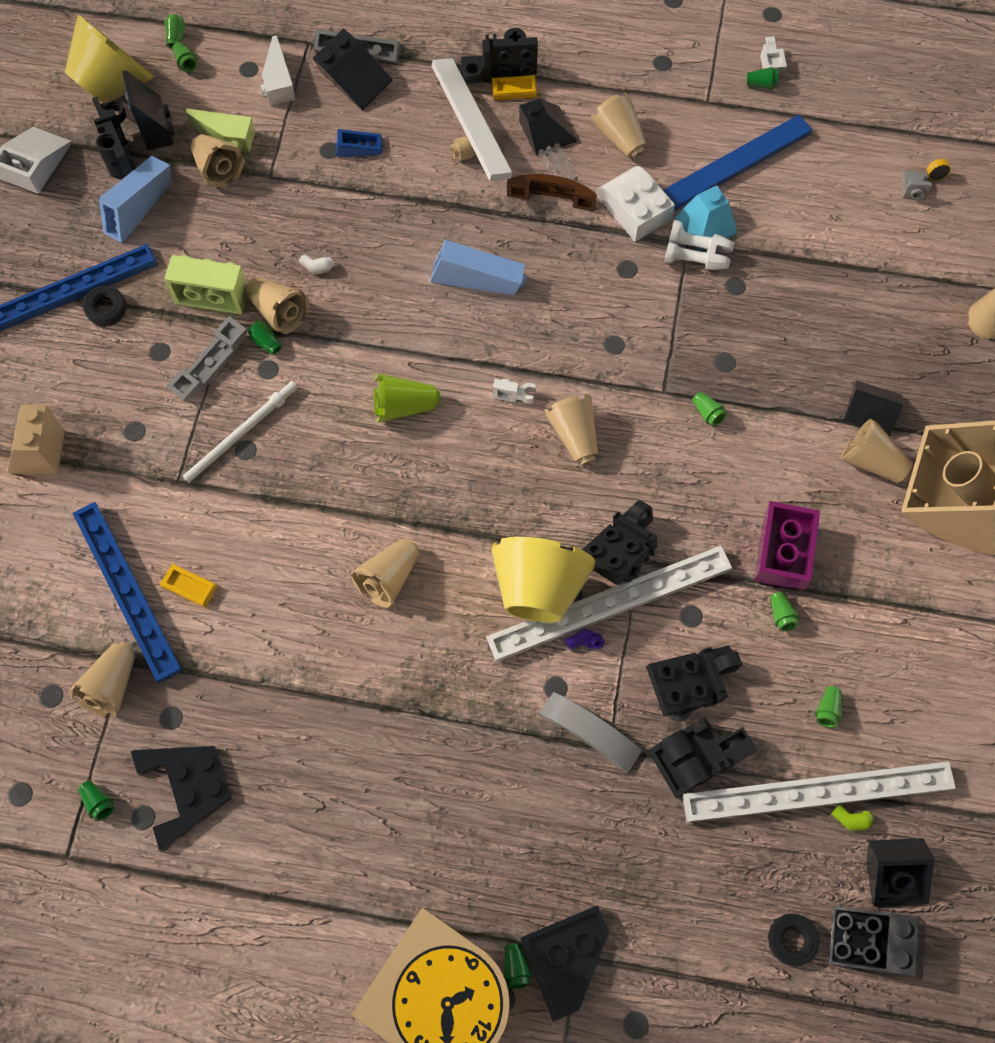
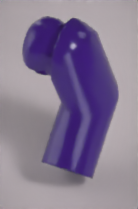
[565,629,605,651]

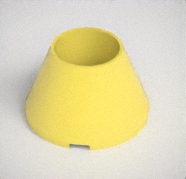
[65,15,154,103]
[492,537,595,623]

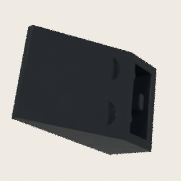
[829,906,926,980]

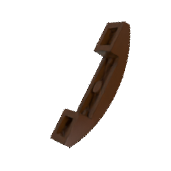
[507,174,597,211]

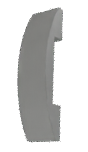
[166,316,247,401]
[539,692,642,773]

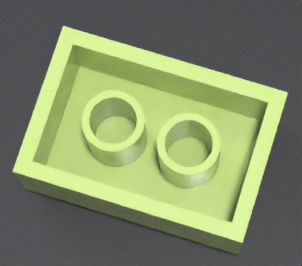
[164,255,248,315]

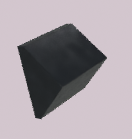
[843,380,904,437]

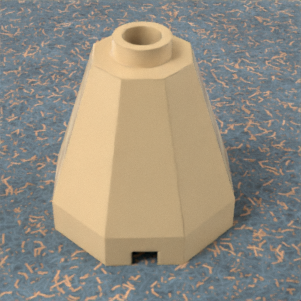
[190,134,245,188]

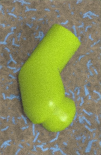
[831,804,874,831]

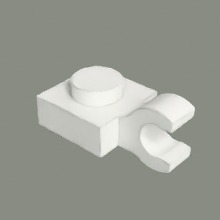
[760,36,787,73]
[493,379,536,404]

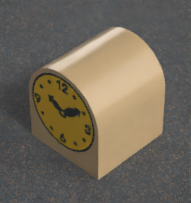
[351,908,509,1043]

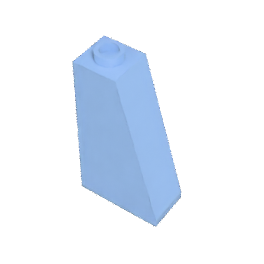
[99,156,172,243]
[430,240,527,295]

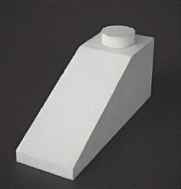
[260,35,296,106]

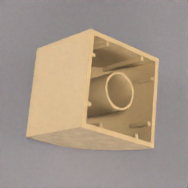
[901,420,995,555]

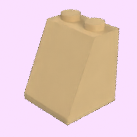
[8,404,65,475]

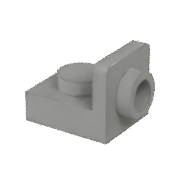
[902,170,932,200]

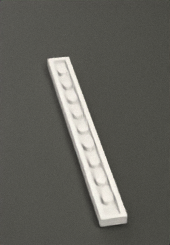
[486,546,732,662]
[682,762,956,823]

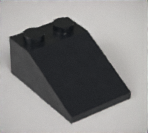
[312,28,393,110]
[122,70,175,151]

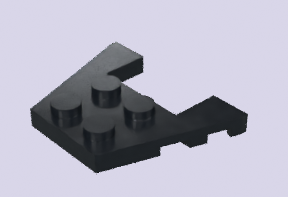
[131,746,232,852]

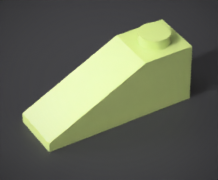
[186,109,255,153]

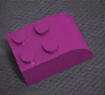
[754,501,820,591]

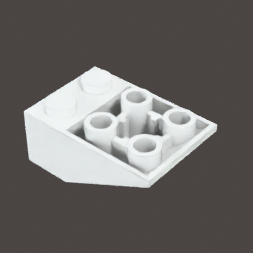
[0,127,72,194]

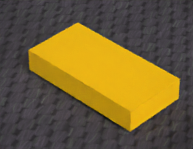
[492,75,537,100]
[160,564,218,608]

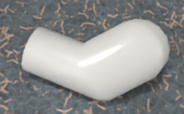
[299,254,334,275]

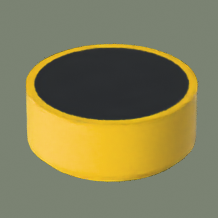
[926,159,951,181]

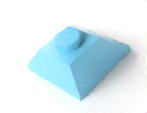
[674,185,737,252]

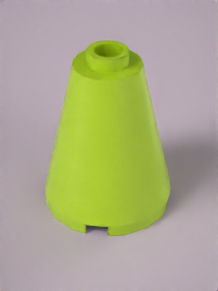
[373,374,440,422]

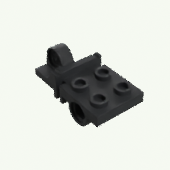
[461,28,538,84]
[92,97,136,179]
[582,500,658,585]
[646,645,743,717]
[648,717,758,798]

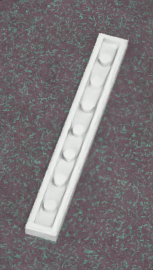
[432,58,512,181]

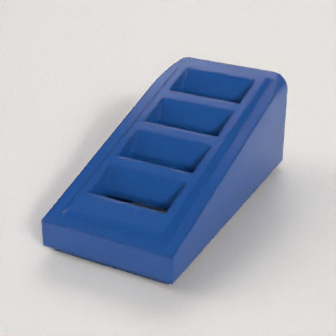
[335,129,382,157]

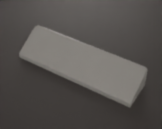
[313,29,402,64]

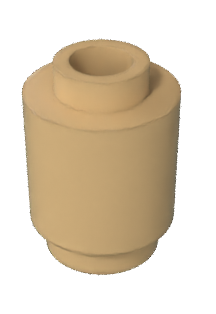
[451,135,477,161]

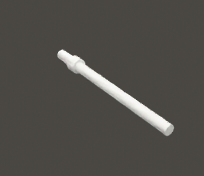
[183,381,298,483]

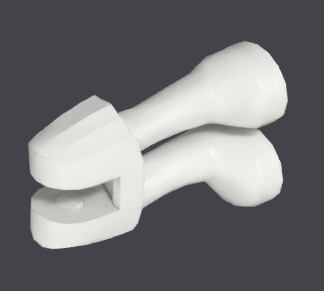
[664,220,735,270]

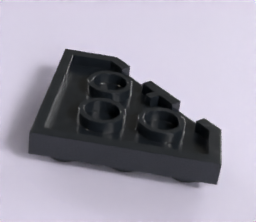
[520,905,609,1022]

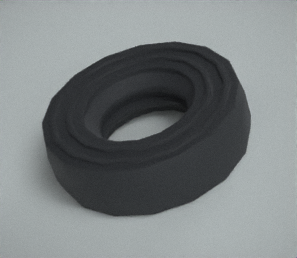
[83,285,127,327]
[768,914,820,966]

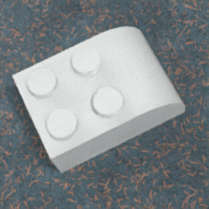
[596,166,675,242]

